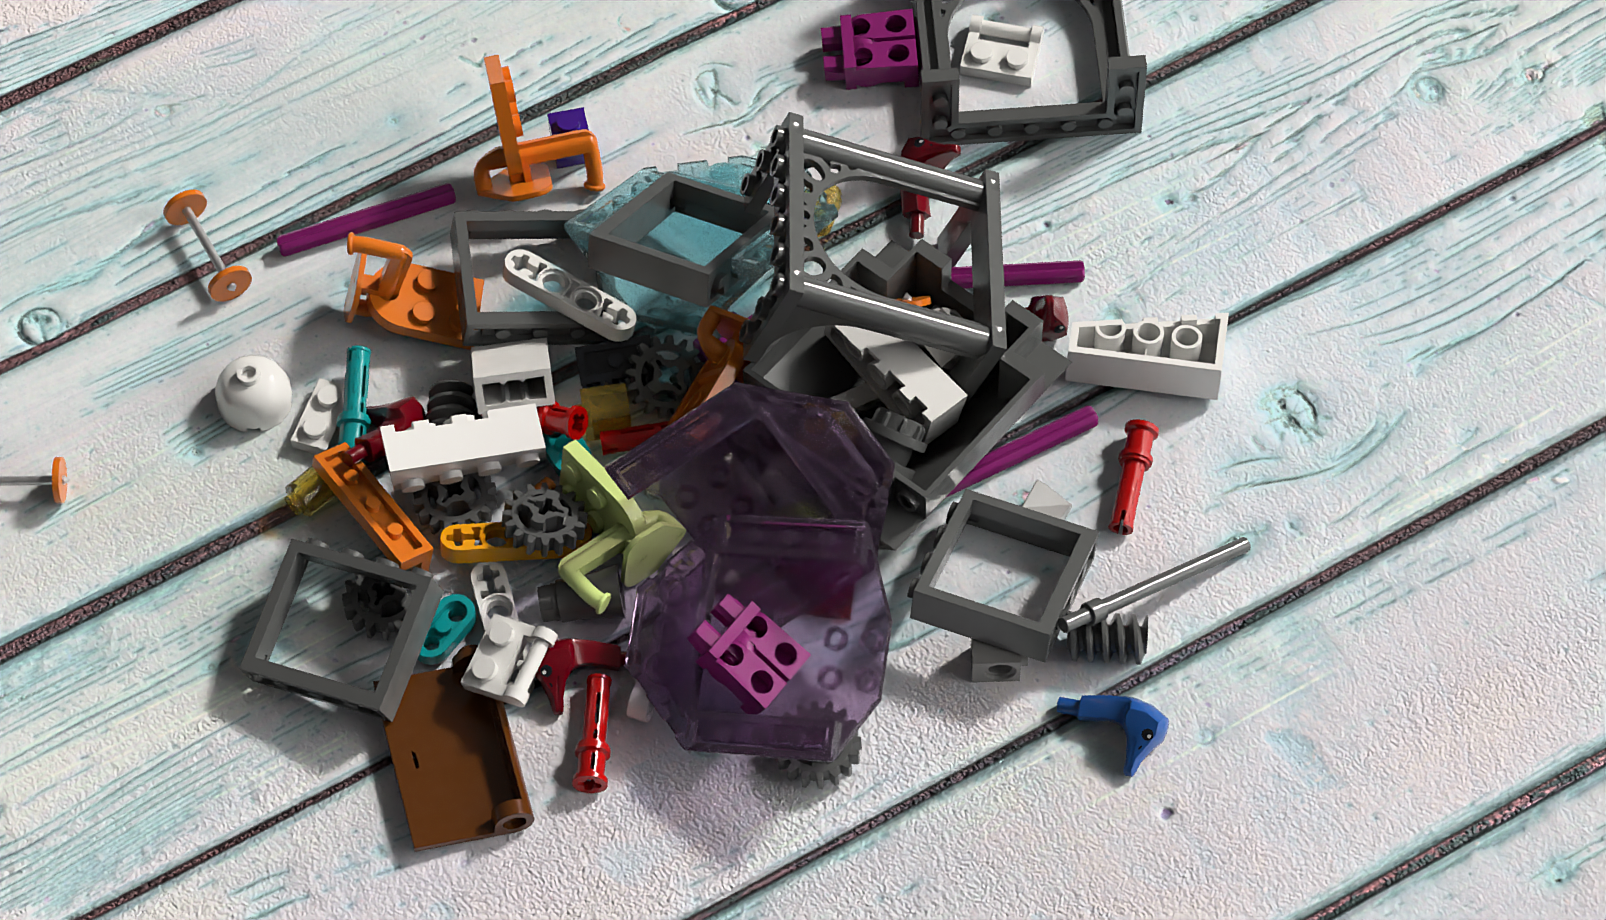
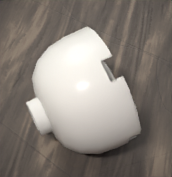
[215,354,292,432]

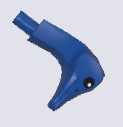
[1057,695,1169,777]

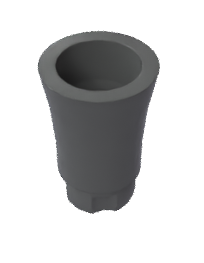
[537,564,626,623]

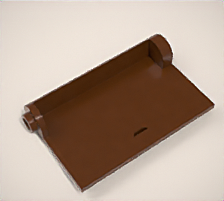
[373,645,535,852]

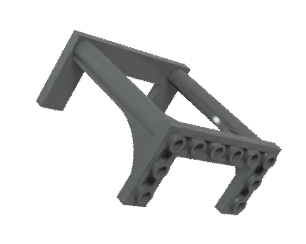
[911,0,1147,145]
[739,112,1007,410]

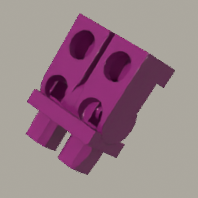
[821,9,919,90]
[687,594,811,719]

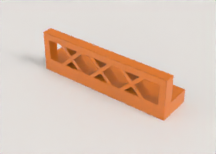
[312,442,434,572]

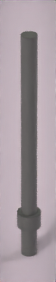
[1058,537,1251,633]

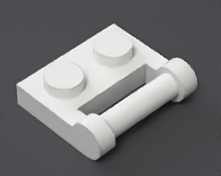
[960,14,1044,87]
[460,613,558,707]

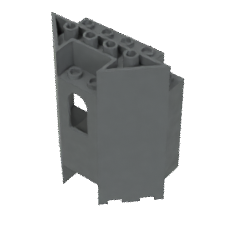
[715,239,1072,551]

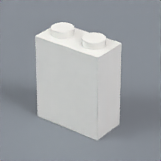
[471,337,555,414]

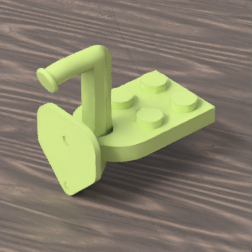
[558,439,686,614]

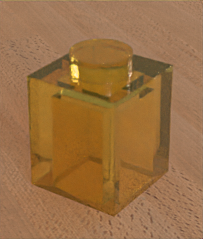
[577,383,632,441]

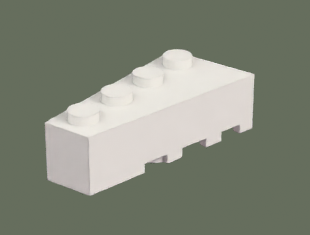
[1065,313,1229,400]
[824,325,968,444]
[380,403,546,493]

